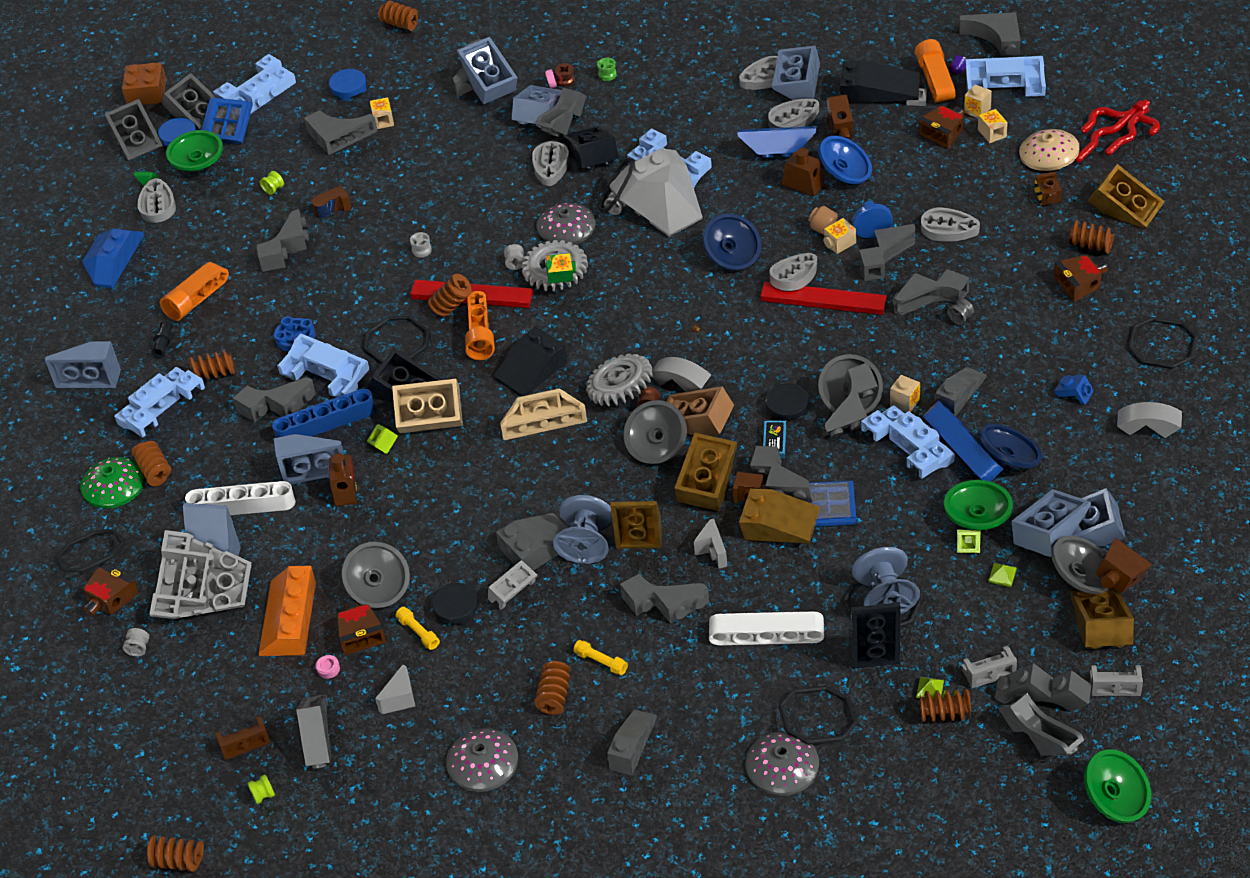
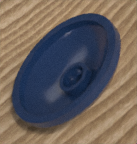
[702,213,761,271]
[979,423,1042,469]

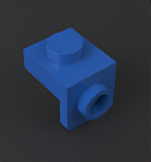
[1054,375,1093,405]

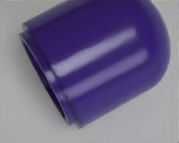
[949,55,966,74]

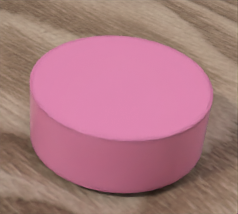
[545,69,557,88]
[316,655,340,679]

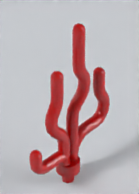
[1075,99,1160,163]

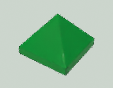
[134,172,158,186]

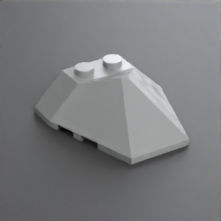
[610,148,703,237]

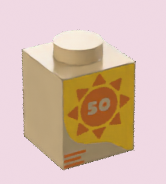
[964,84,992,118]
[370,97,394,129]
[978,109,1007,143]
[824,218,856,254]
[890,375,920,412]

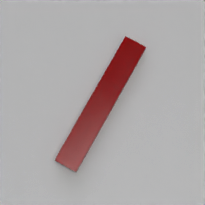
[411,280,534,308]
[761,282,887,315]

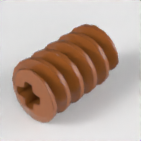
[378,0,418,31]
[1068,220,1114,254]
[428,274,472,317]
[189,350,235,380]
[132,441,171,486]
[535,661,571,715]
[920,689,971,722]
[147,835,204,872]

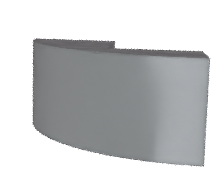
[652,357,711,392]
[1117,402,1182,438]

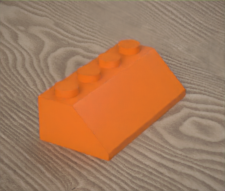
[259,566,316,656]

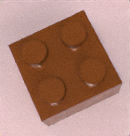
[122,62,167,105]

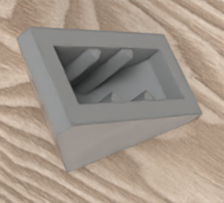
[375,665,415,714]

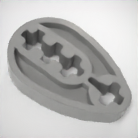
[739,56,778,90]
[768,99,819,128]
[532,141,570,186]
[138,178,176,223]
[921,207,980,241]
[770,253,817,291]

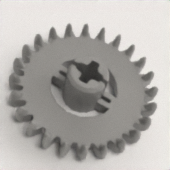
[521,240,588,292]
[586,354,653,406]

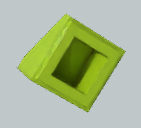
[367,424,398,453]

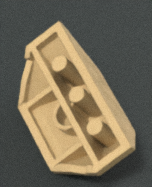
[500,389,587,440]

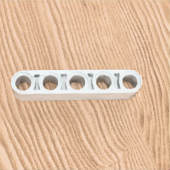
[185,481,296,515]
[709,612,824,645]

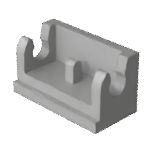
[488,560,537,610]
[961,646,1017,688]
[1090,665,1143,696]

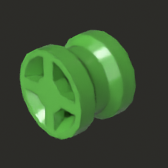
[597,58,617,81]

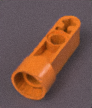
[915,39,955,103]
[160,262,229,321]
[465,291,495,360]

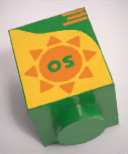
[546,253,576,284]

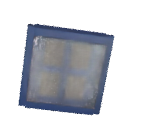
[202,98,253,144]
[809,480,856,527]

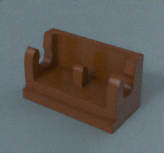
[215,715,270,760]

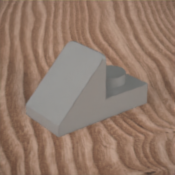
[694,519,727,568]

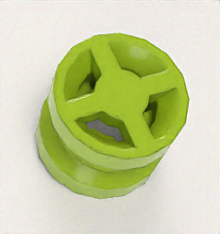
[260,171,284,195]
[247,774,275,805]

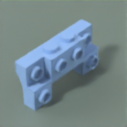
[213,54,296,119]
[965,56,1046,96]
[627,128,712,188]
[277,334,369,398]
[114,367,205,438]
[861,405,955,479]

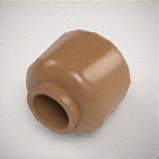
[808,206,838,235]

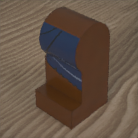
[312,185,352,218]

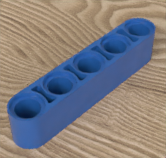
[272,389,375,438]
[923,400,1004,482]

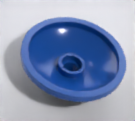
[818,136,872,184]

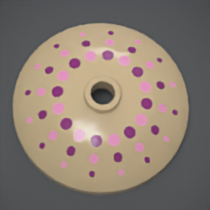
[1019,129,1079,171]

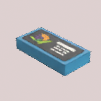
[763,421,786,459]

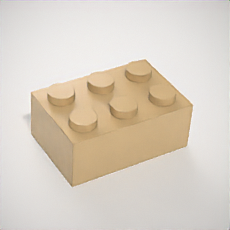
[392,379,463,433]

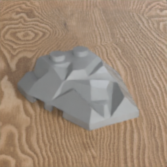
[150,530,252,619]

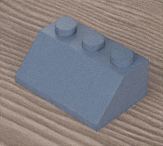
[772,46,820,100]

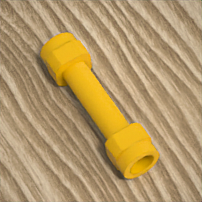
[396,607,440,650]
[573,640,628,675]

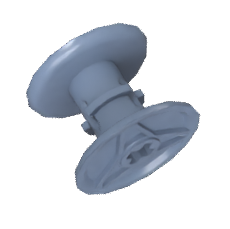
[553,495,612,564]
[852,547,920,614]

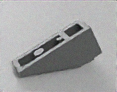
[935,367,986,416]
[607,709,657,776]

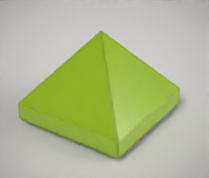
[957,529,980,553]
[989,563,1017,587]
[916,677,944,698]

